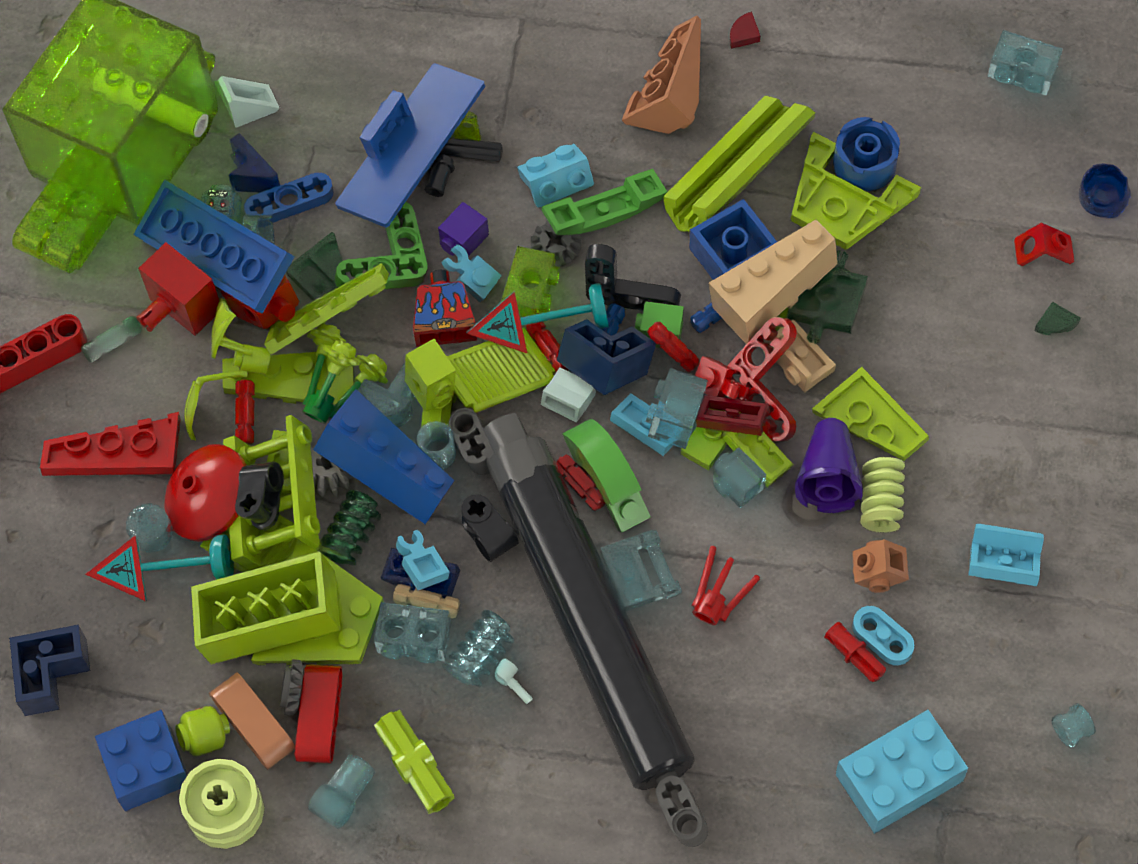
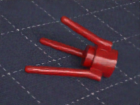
[691,546,760,625]

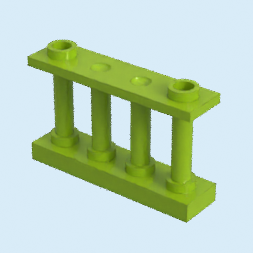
[223,415,320,570]

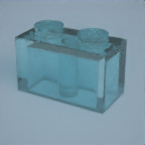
[645,368,708,449]

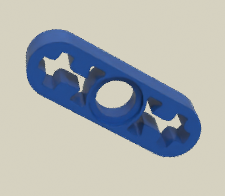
[244,173,334,227]

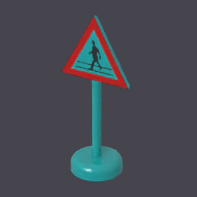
[466,283,609,353]
[85,534,234,601]

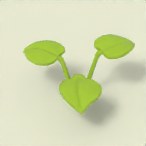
[184,298,270,441]

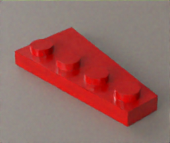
[40,412,181,476]

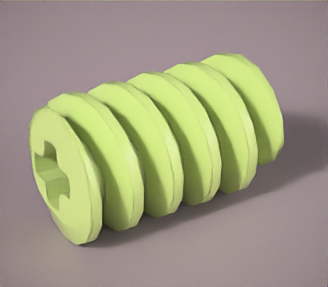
[860,457,905,532]

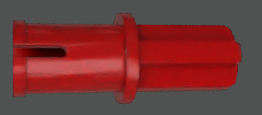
[824,622,886,682]

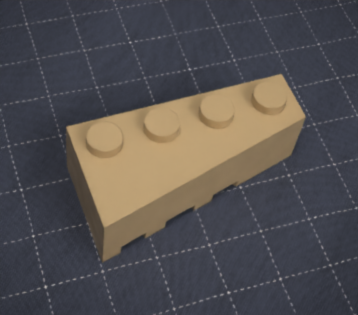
[709,220,837,344]

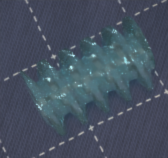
[442,610,515,687]

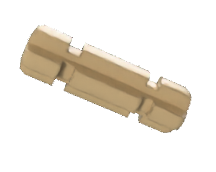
[393,584,460,618]

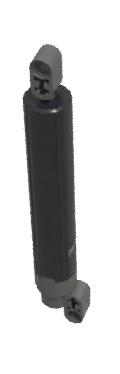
[449,408,708,847]

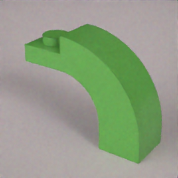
[562,419,651,533]

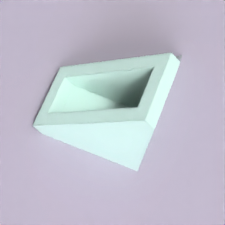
[214,76,279,128]

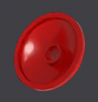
[164,444,247,542]

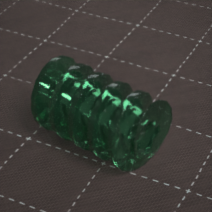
[316,490,382,566]

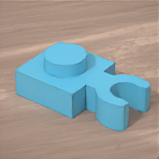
[441,245,502,302]
[396,530,450,591]

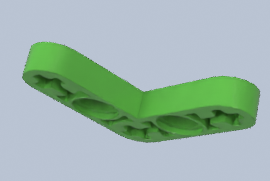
[334,202,428,289]

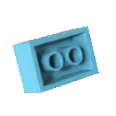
[836,710,968,834]

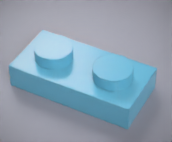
[610,393,684,456]

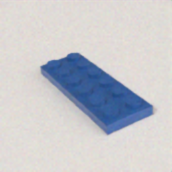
[133,179,295,314]

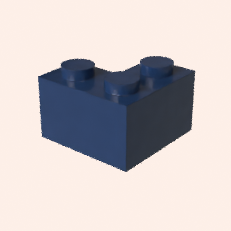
[557,319,656,395]
[9,625,90,716]

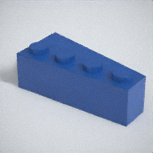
[313,389,454,524]

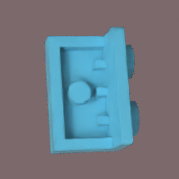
[517,144,594,207]
[968,524,1044,586]

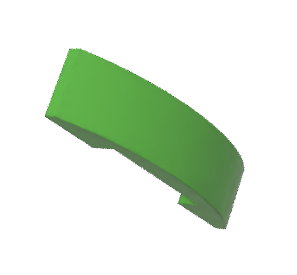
[542,169,668,235]

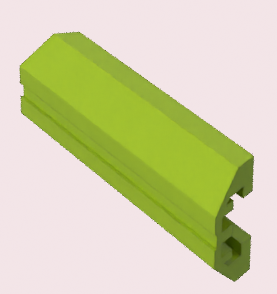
[663,96,816,232]

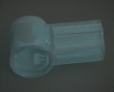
[308,754,375,829]

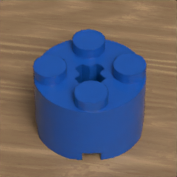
[833,117,900,191]

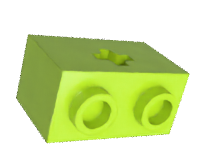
[405,339,456,412]

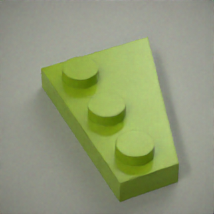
[812,367,929,461]

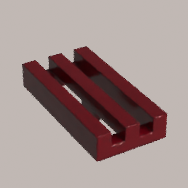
[696,395,770,436]

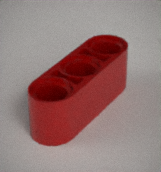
[295,664,343,764]

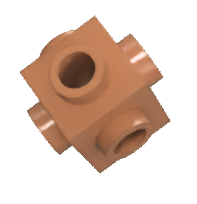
[852,539,909,593]

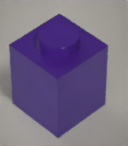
[438,202,489,257]

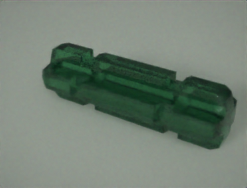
[81,316,142,362]

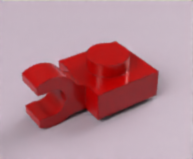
[691,356,749,400]

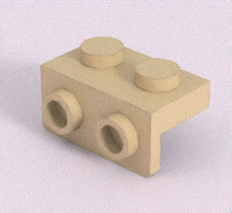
[763,319,836,392]

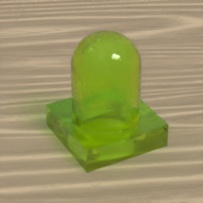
[454,111,481,140]

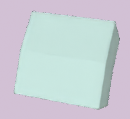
[541,367,596,422]

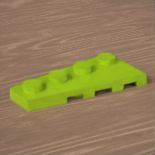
[264,263,389,355]
[222,352,355,405]

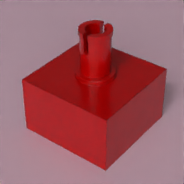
[136,242,219,336]

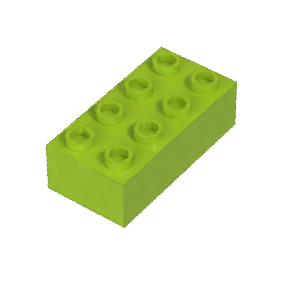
[191,552,341,665]

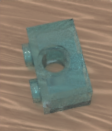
[988,30,1063,95]

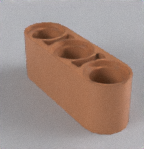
[209,672,295,770]

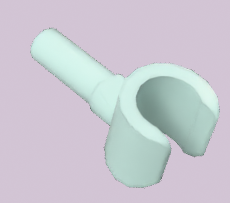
[495,659,533,704]

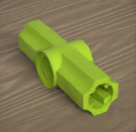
[374,710,455,814]

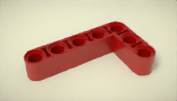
[0,314,87,393]

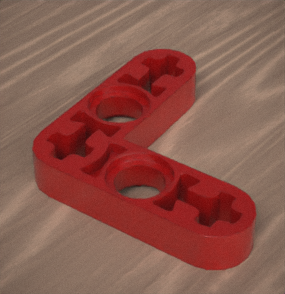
[728,317,797,442]

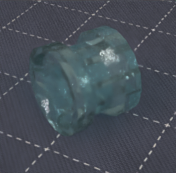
[1051,703,1096,748]

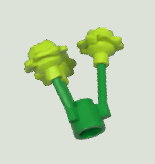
[302,323,388,424]

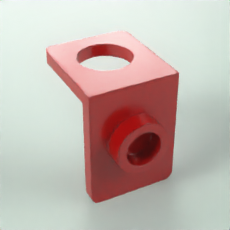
[1014,222,1074,266]

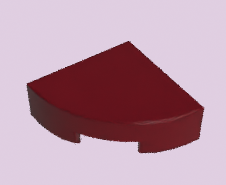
[730,11,761,49]

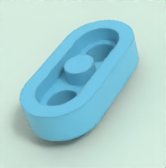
[852,606,914,665]

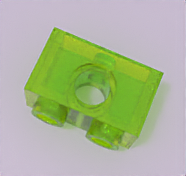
[501,246,560,318]

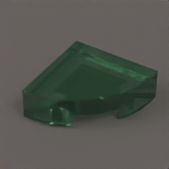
[1034,302,1081,335]

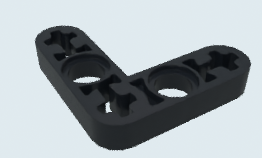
[585,244,681,311]

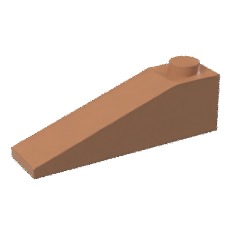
[622,16,701,134]

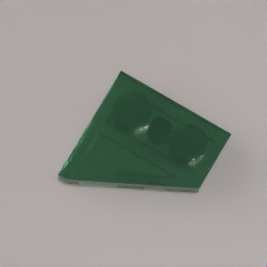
[286,232,346,301]

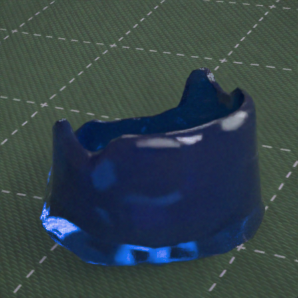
[1079,163,1131,218]

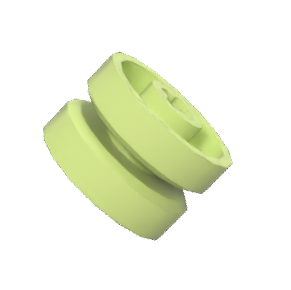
[179,759,264,849]

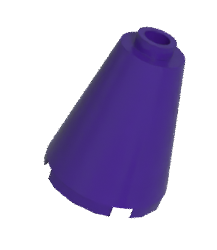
[795,418,863,513]

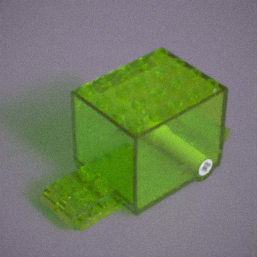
[2,0,218,273]

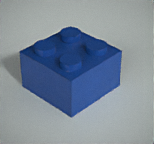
[689,199,777,280]
[95,710,188,811]

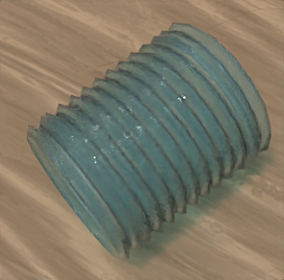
[417,421,456,470]

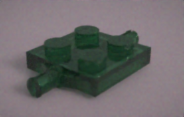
[787,250,868,344]

